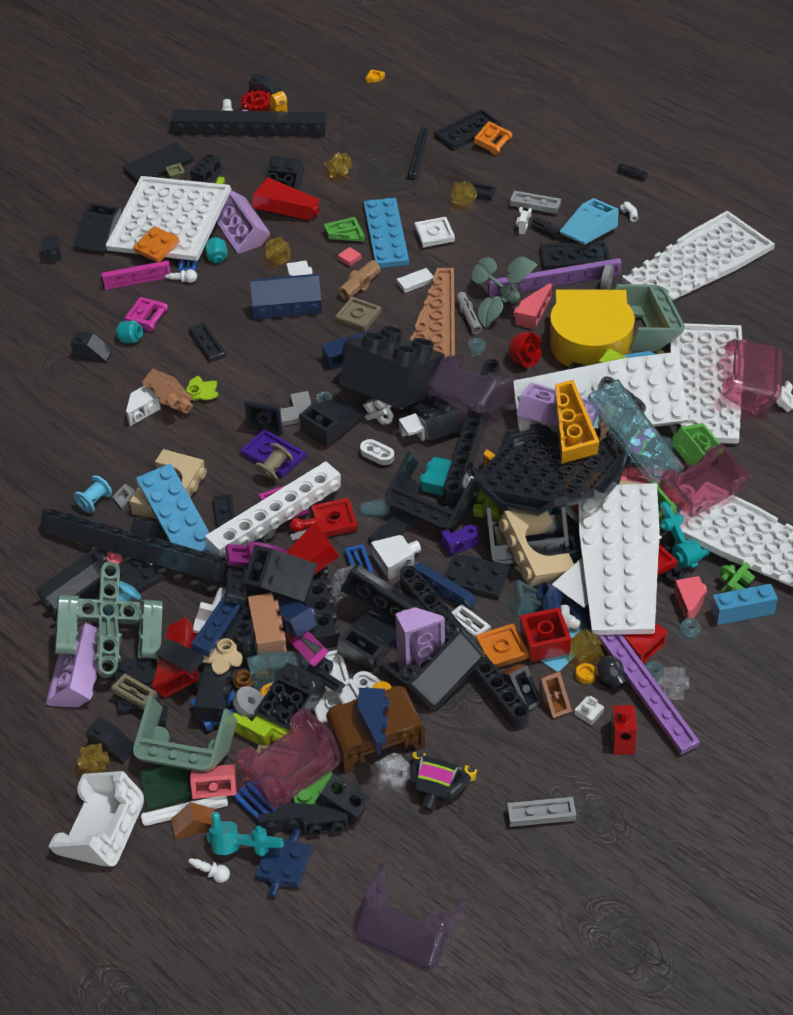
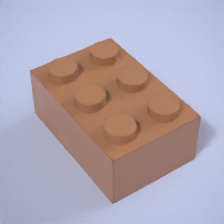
[248,593,288,669]

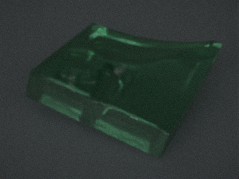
[140,766,191,812]

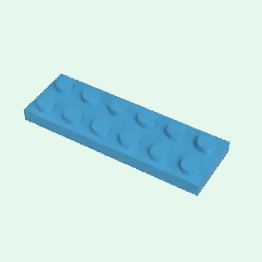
[364,198,409,268]
[136,463,210,574]

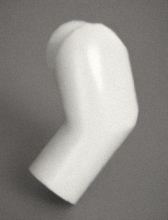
[620,202,638,222]
[561,605,580,630]

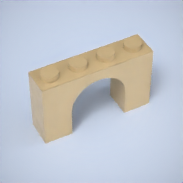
[130,449,207,519]
[498,511,574,587]

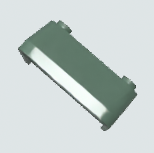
[614,284,685,352]
[133,696,237,772]

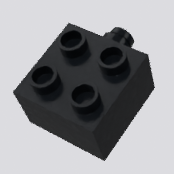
[339,325,445,410]

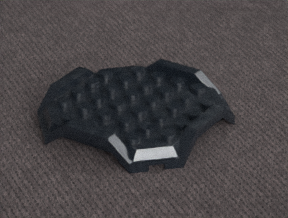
[470,423,627,516]

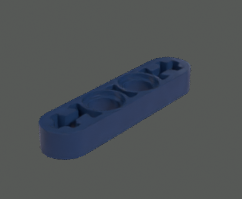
[413,562,476,610]

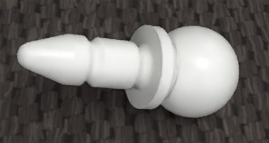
[165,269,197,283]
[189,858,230,883]

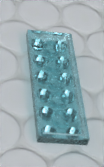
[587,379,684,485]

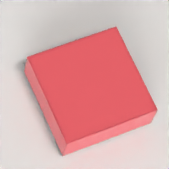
[338,247,362,267]

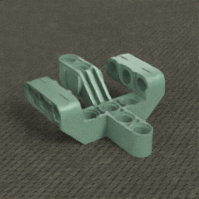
[55,561,162,678]

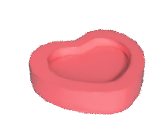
[107,551,123,565]

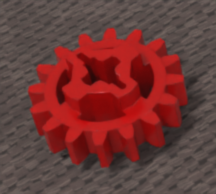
[240,89,270,111]

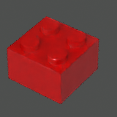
[520,608,571,662]

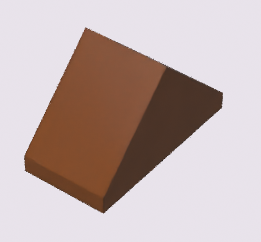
[539,671,572,718]
[171,802,215,839]

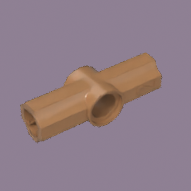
[338,260,381,301]

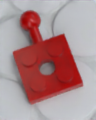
[289,498,358,537]

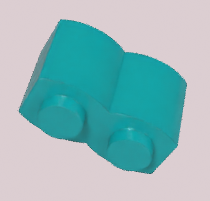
[420,456,452,496]

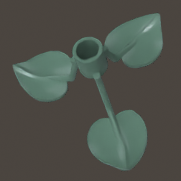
[472,257,537,329]

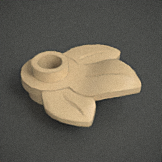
[202,638,242,675]

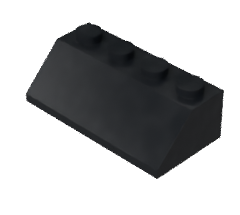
[340,564,425,625]

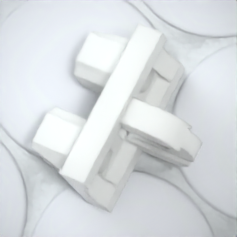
[363,398,393,425]

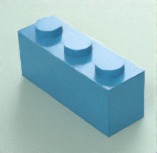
[710,584,778,625]

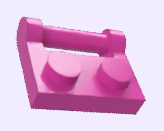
[124,297,168,332]

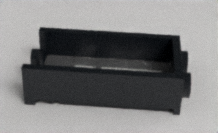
[35,549,115,618]

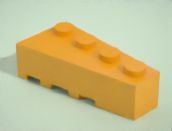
[554,379,599,464]

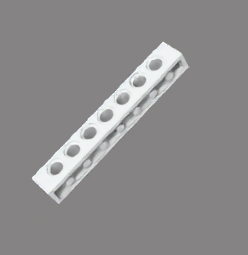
[205,461,341,558]

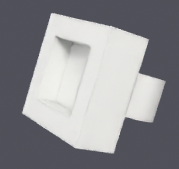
[574,696,604,725]

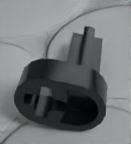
[234,620,259,668]
[306,657,345,693]

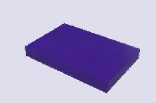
[240,429,307,479]

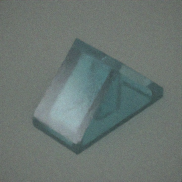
[515,580,544,615]

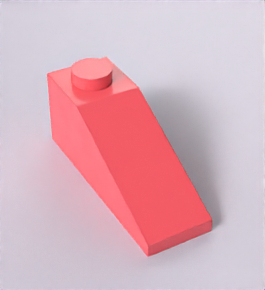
[513,284,552,330]

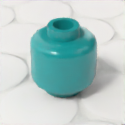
[205,237,228,263]
[116,320,143,344]

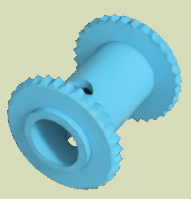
[73,476,112,513]
[103,581,141,616]

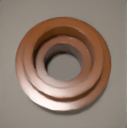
[234,670,255,689]

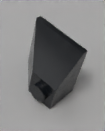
[244,400,283,435]

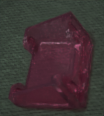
[722,339,783,416]
[234,707,341,807]

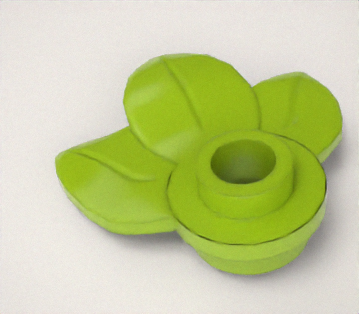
[186,376,219,400]

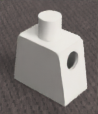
[371,535,421,580]

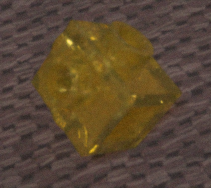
[325,152,353,177]
[450,181,477,206]
[265,237,291,266]
[571,629,604,664]
[77,744,110,774]

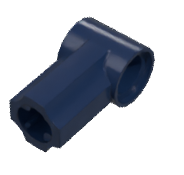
[537,582,563,612]

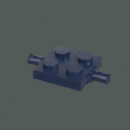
[255,829,313,899]

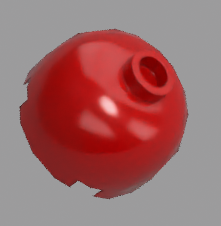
[508,332,542,368]

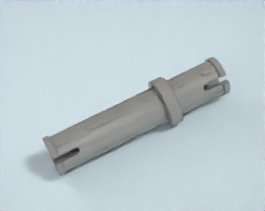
[456,292,482,335]

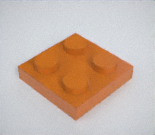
[133,226,180,262]
[476,623,529,668]

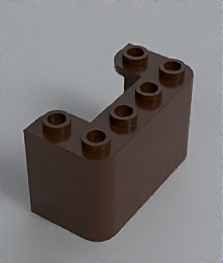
[326,686,425,774]

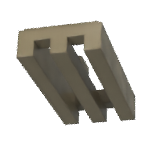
[111,673,157,710]

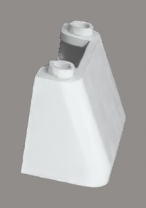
[48,771,144,866]

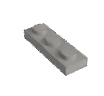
[510,191,561,214]
[507,797,576,827]

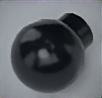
[595,656,627,690]

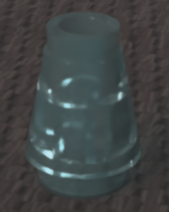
[360,498,390,517]

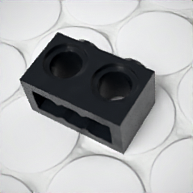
[190,153,222,183]
[315,773,370,826]

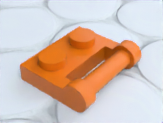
[473,121,513,155]

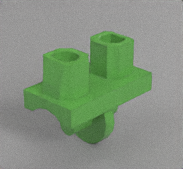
[719,561,755,593]

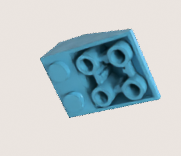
[560,198,619,245]

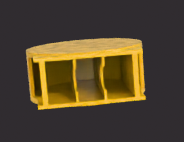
[549,290,635,367]

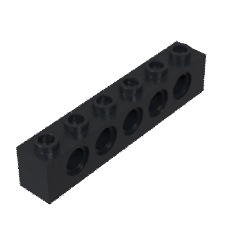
[305,566,340,648]

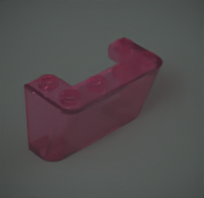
[658,443,751,517]

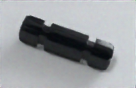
[617,163,648,181]

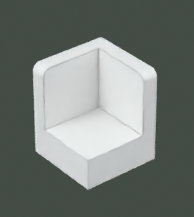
[399,414,425,441]
[192,602,216,634]

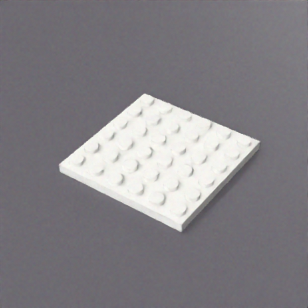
[106,176,231,261]

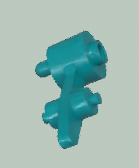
[660,501,710,569]
[207,812,284,856]

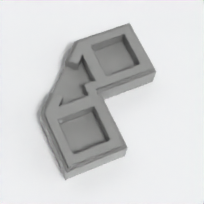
[281,391,312,426]

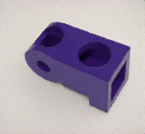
[441,525,479,557]

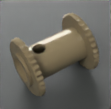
[255,443,293,481]

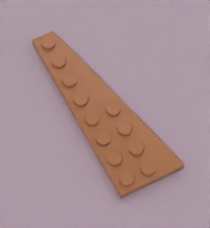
[410,268,455,366]

